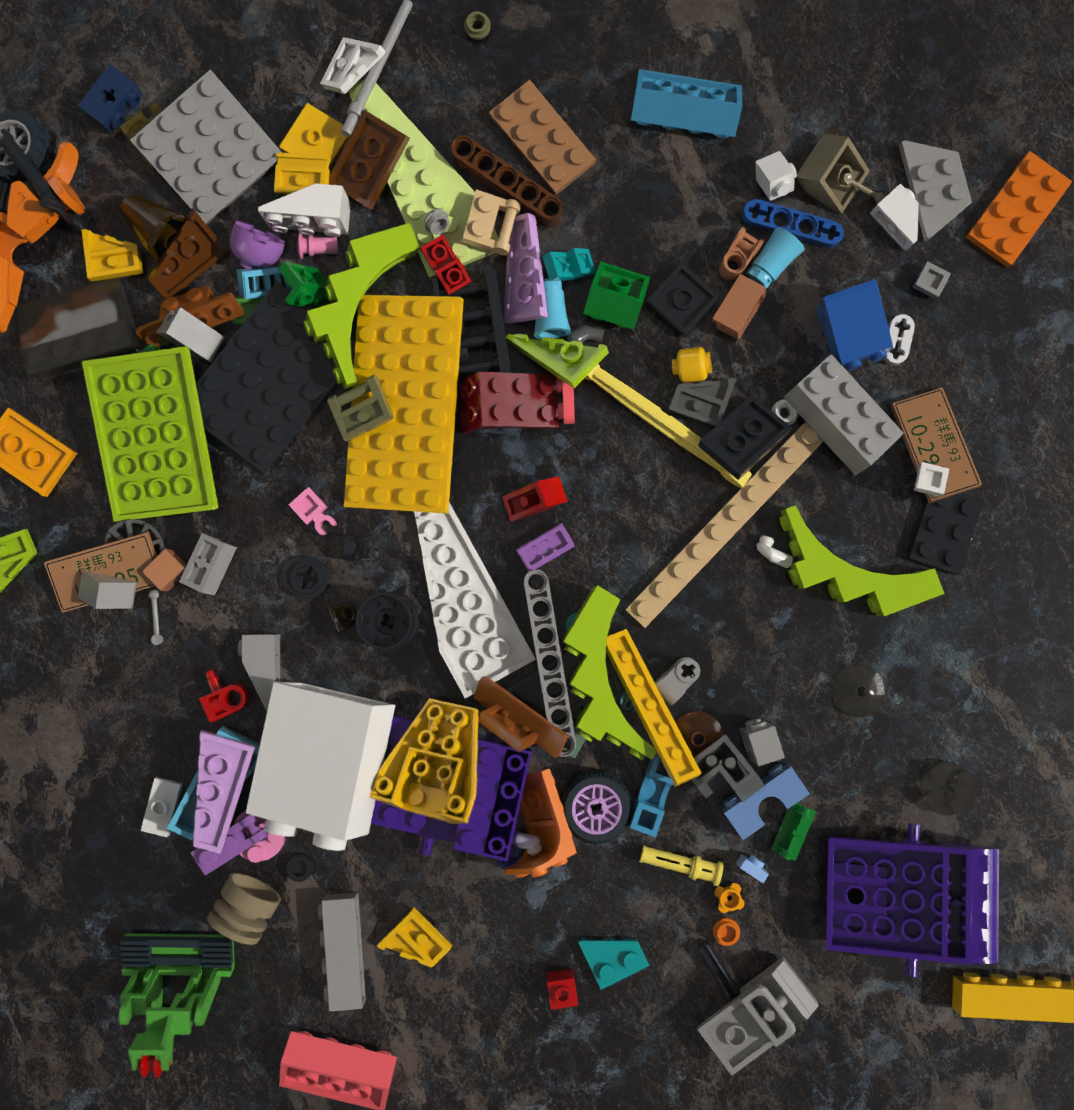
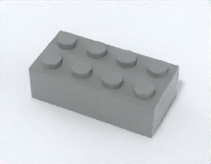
[784,354,904,476]

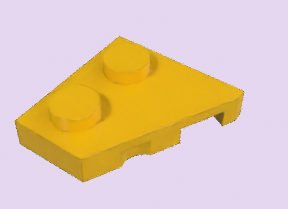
[377,908,452,968]

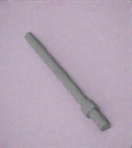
[340,0,413,137]

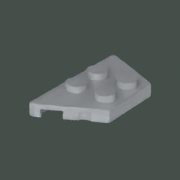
[899,141,972,241]

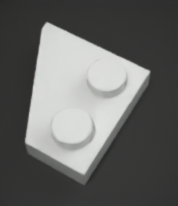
[320,37,386,94]

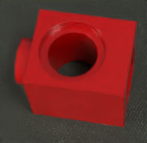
[547,968,578,1010]

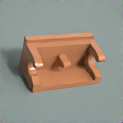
[713,274,766,340]

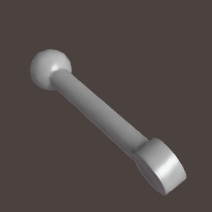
[148,589,163,645]

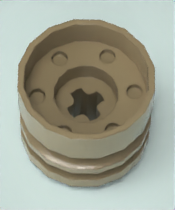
[207,873,281,945]

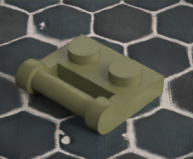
[327,374,394,442]

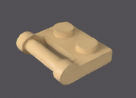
[461,190,521,255]

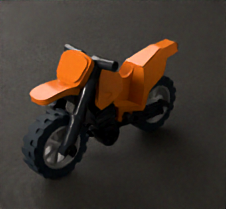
[0,109,86,333]

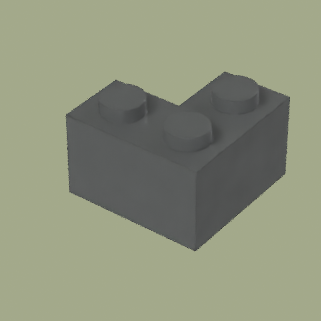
[691,734,764,802]

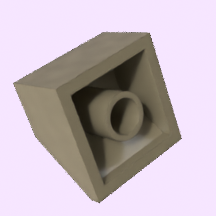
[796,133,870,214]

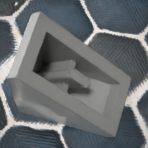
[78,571,137,609]

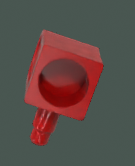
[199,670,252,723]

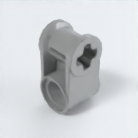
[654,657,700,707]

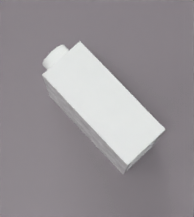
[246,682,395,850]

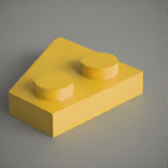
[82,229,143,282]

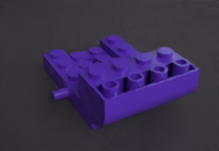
[371,714,532,861]
[826,823,999,978]

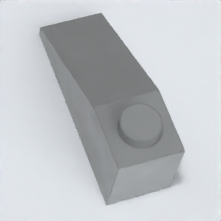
[238,634,280,711]

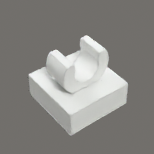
[914,462,949,497]

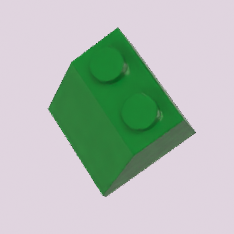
[583,261,650,330]

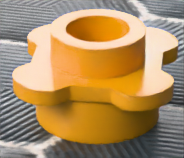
[715,883,744,913]

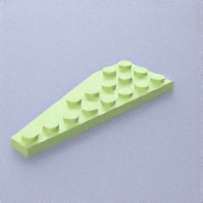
[348,79,498,280]

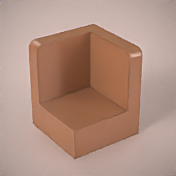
[143,549,187,591]

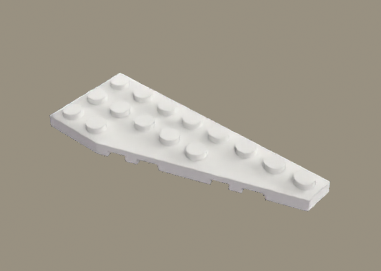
[414,502,536,698]

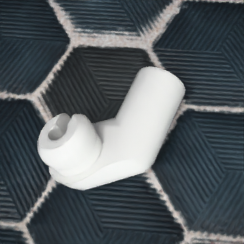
[756,535,793,568]
[512,830,542,855]

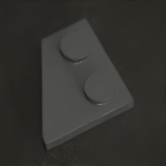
[668,378,736,428]

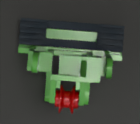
[119,934,235,1078]

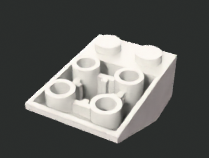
[258,184,351,237]

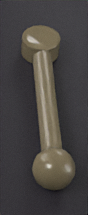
[841,173,884,203]

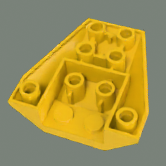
[369,698,478,824]

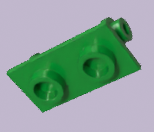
[770,803,816,861]

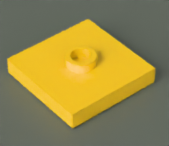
[279,103,349,170]

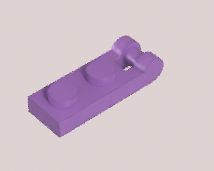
[191,815,268,876]

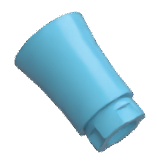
[746,227,805,288]
[534,279,571,340]

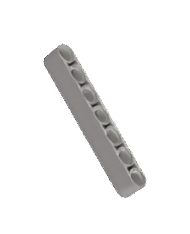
[524,570,576,757]

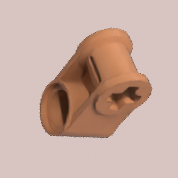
[719,227,764,281]

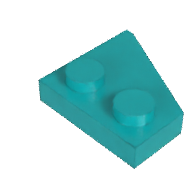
[578,938,649,990]

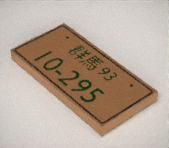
[890,387,982,503]
[44,531,157,613]

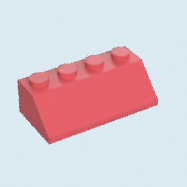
[279,1031,397,1110]

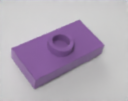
[516,523,575,572]

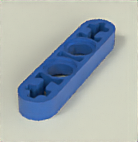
[742,199,844,248]

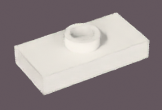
[141,777,183,837]

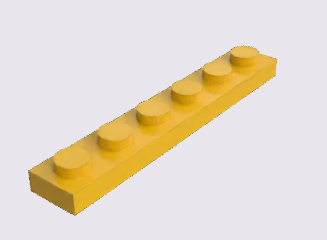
[606,629,701,787]

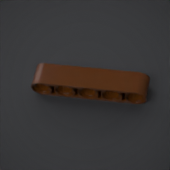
[451,136,562,227]

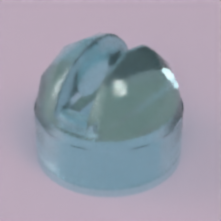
[619,691,635,712]

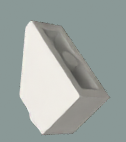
[870,184,919,251]

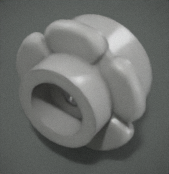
[424,209,449,235]

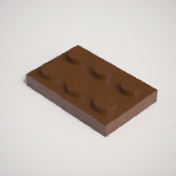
[329,109,410,209]

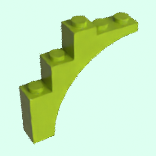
[303,223,419,390]
[779,505,944,616]
[561,585,657,761]

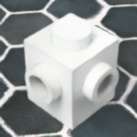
[756,151,797,201]

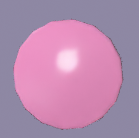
[297,232,338,259]

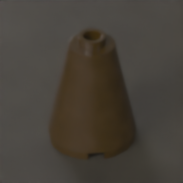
[119,194,186,262]

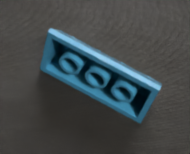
[631,69,742,138]

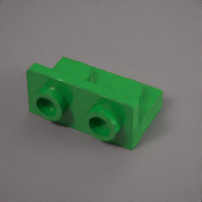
[278,261,329,309]

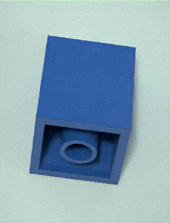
[816,279,893,371]

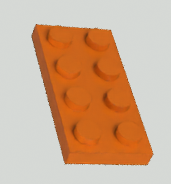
[965,151,1073,268]

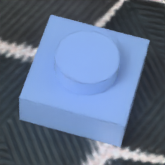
[736,854,769,883]

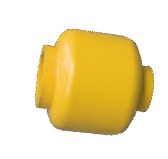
[672,347,712,383]

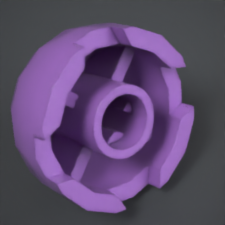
[229,221,285,269]

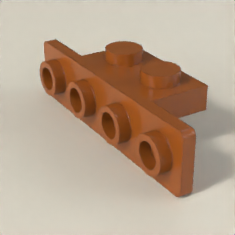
[136,285,244,347]
[474,676,568,758]

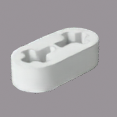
[883,314,915,366]

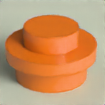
[713,918,740,946]

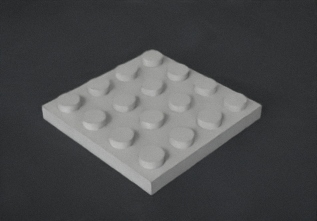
[130,70,282,225]

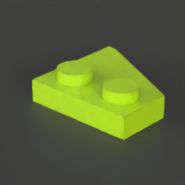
[0,529,37,593]

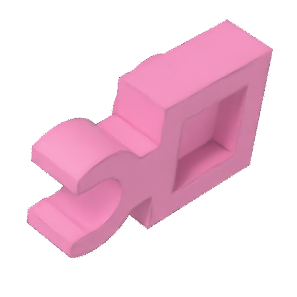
[289,487,337,536]

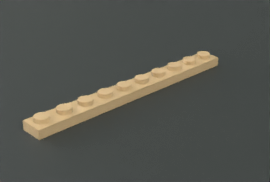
[625,421,823,628]

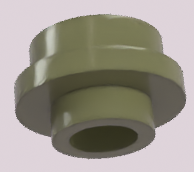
[464,11,491,39]

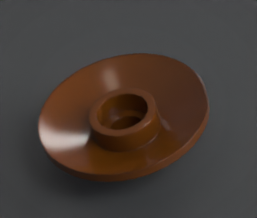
[675,711,723,758]

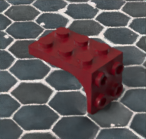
[456,372,559,434]

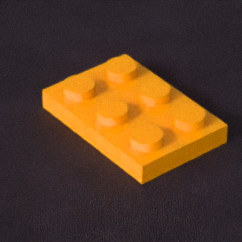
[0,408,77,497]

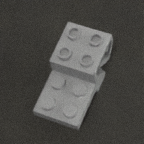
[697,957,819,1075]

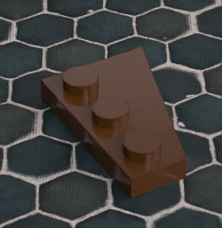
[148,208,229,299]

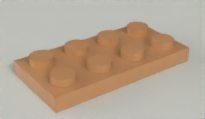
[489,80,596,196]

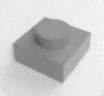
[913,261,951,299]

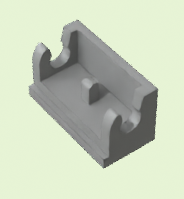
[156,307,225,362]
[179,533,237,596]

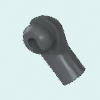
[567,325,604,343]

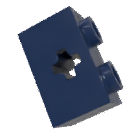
[77,64,143,135]

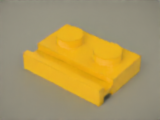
[274,153,331,194]

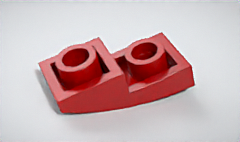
[419,234,472,295]

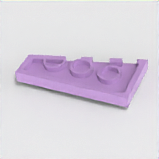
[503,213,548,324]
[193,730,255,854]

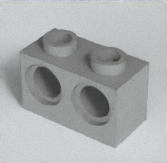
[739,718,785,766]

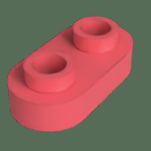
[556,377,575,424]

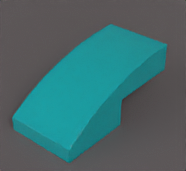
[542,248,596,281]

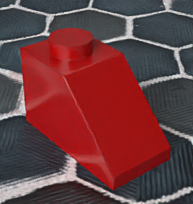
[502,476,568,522]

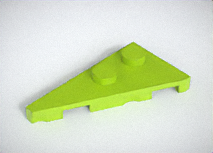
[506,334,609,388]

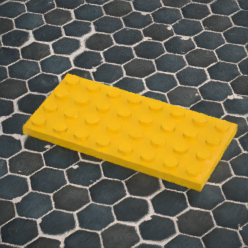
[344,295,464,514]

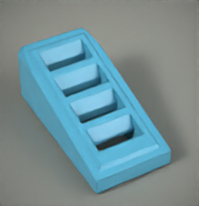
[237,267,292,299]

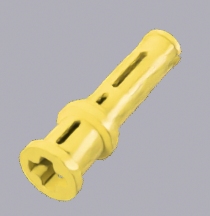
[639,845,723,886]

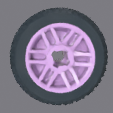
[561,770,632,844]

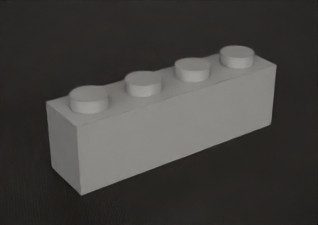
[318,892,366,1012]

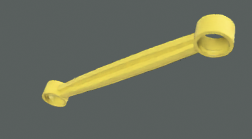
[585,364,752,488]

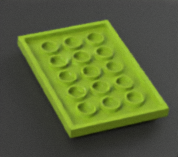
[82,346,218,522]

